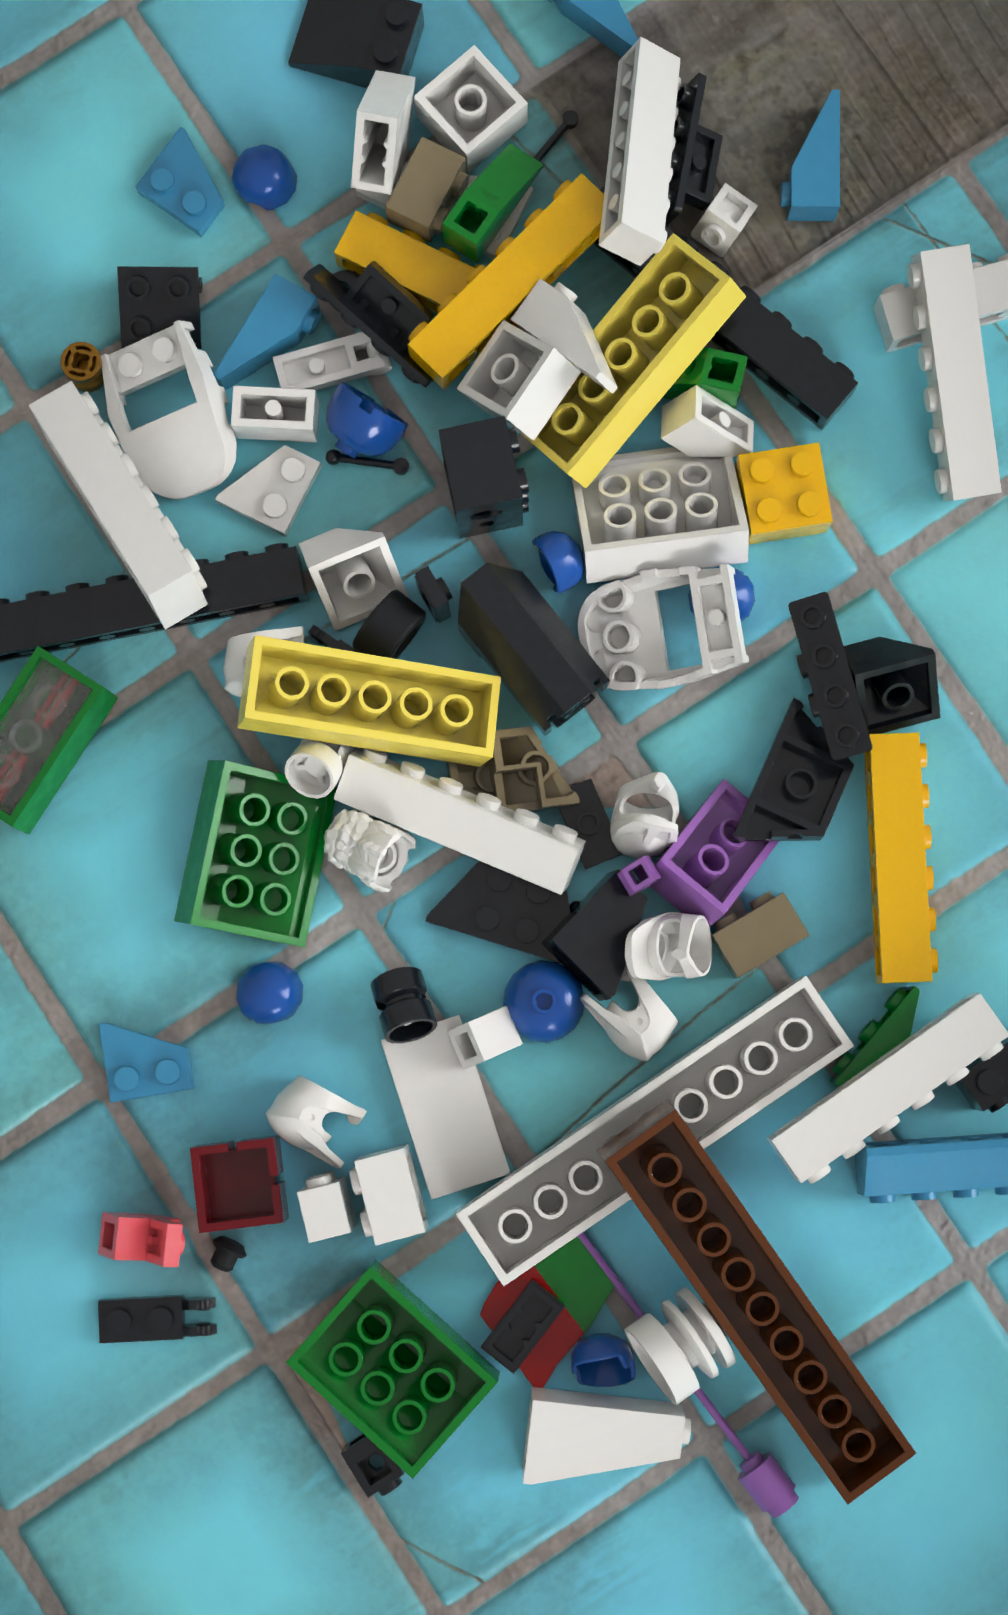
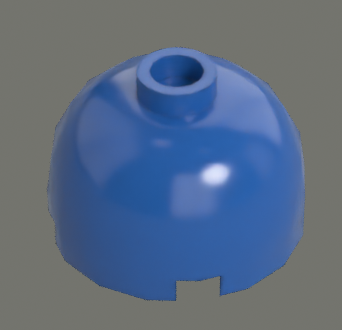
[326,382,409,459]
[503,960,584,1043]

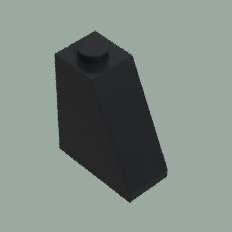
[541,869,648,1001]

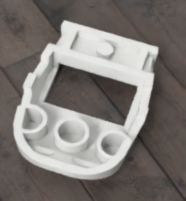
[101,320,237,500]
[578,564,749,691]

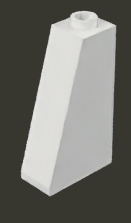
[522,1387,691,1485]

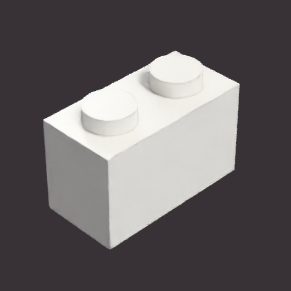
[231,386,320,443]
[297,1171,357,1243]

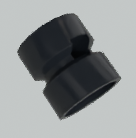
[370,967,437,1044]

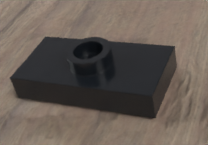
[415,566,453,623]
[559,778,623,870]
[480,1278,566,1374]

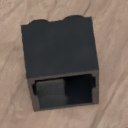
[438,416,529,539]

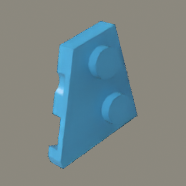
[135,127,225,237]
[99,1023,195,1103]

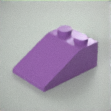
[650,779,779,927]

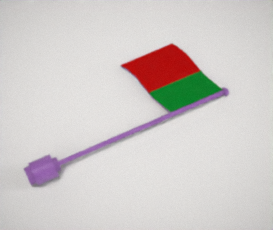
[480,1232,799,1518]

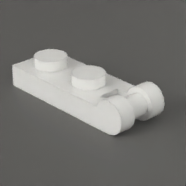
[272,332,392,391]

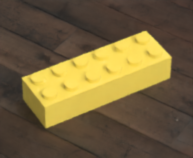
[522,233,746,488]
[237,635,501,767]

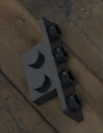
[665,73,723,227]
[303,261,435,387]
[788,592,873,761]

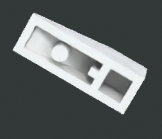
[511,279,617,394]

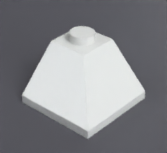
[298,528,409,631]

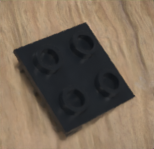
[117,266,203,349]

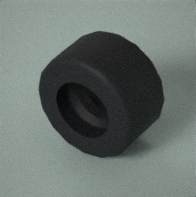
[352,590,426,659]

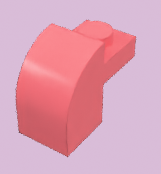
[98,1212,185,1267]

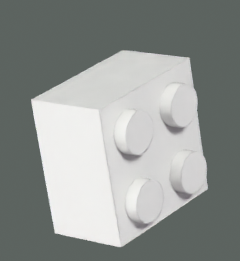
[413,45,528,173]
[456,320,581,441]
[349,1143,429,1246]

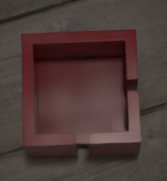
[190,1135,289,1233]

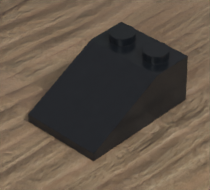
[288,0,424,88]

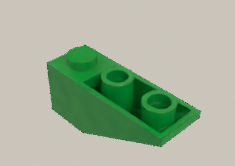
[442,143,544,263]
[662,347,748,409]
[829,986,920,1088]

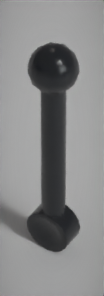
[533,110,578,162]
[325,449,409,475]

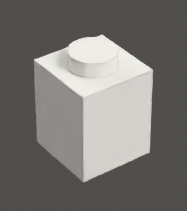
[447,1006,523,1070]

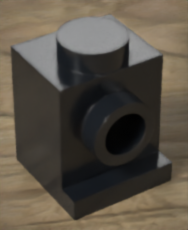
[341,1433,404,1498]

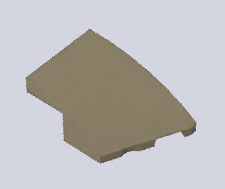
[446,726,580,812]

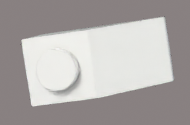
[661,385,754,457]

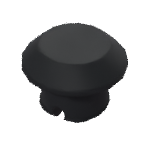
[210,1236,247,1272]

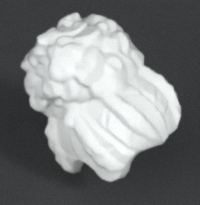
[324,809,416,892]

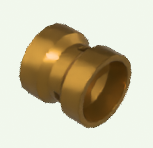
[60,342,104,392]

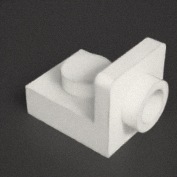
[691,183,758,257]

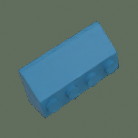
[855,1133,1008,1203]

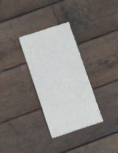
[381,1015,511,1200]

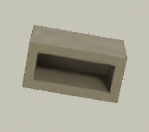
[385,137,470,242]
[711,891,810,979]

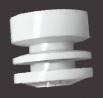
[624,1287,736,1405]

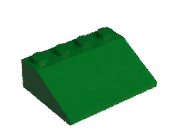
[174,760,337,948]
[286,1259,500,1479]

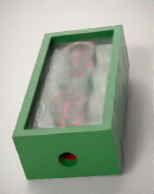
[0,646,118,834]

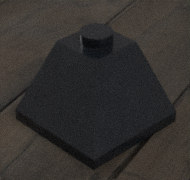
[844,636,941,734]

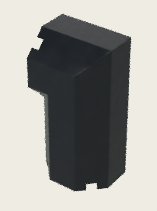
[458,562,610,736]

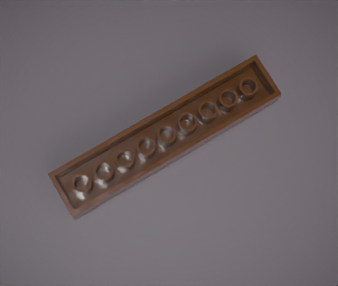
[597,1100,917,1505]

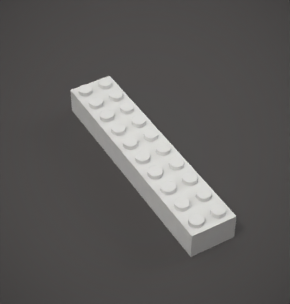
[456,976,854,1286]

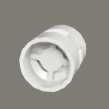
[284,739,356,799]

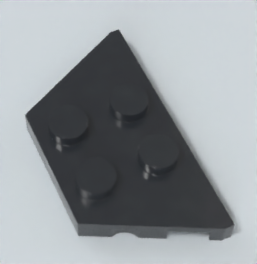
[731,698,854,841]
[426,861,570,964]

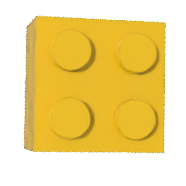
[734,442,833,545]

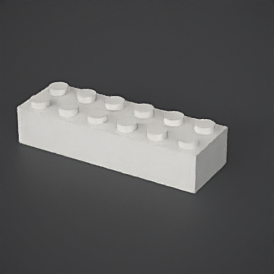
[28,381,208,629]

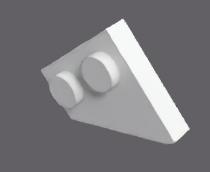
[215,445,322,537]

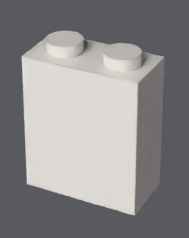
[351,70,416,195]

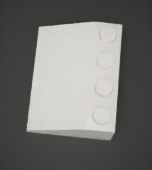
[571,447,749,584]

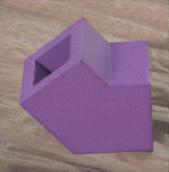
[617,855,662,896]

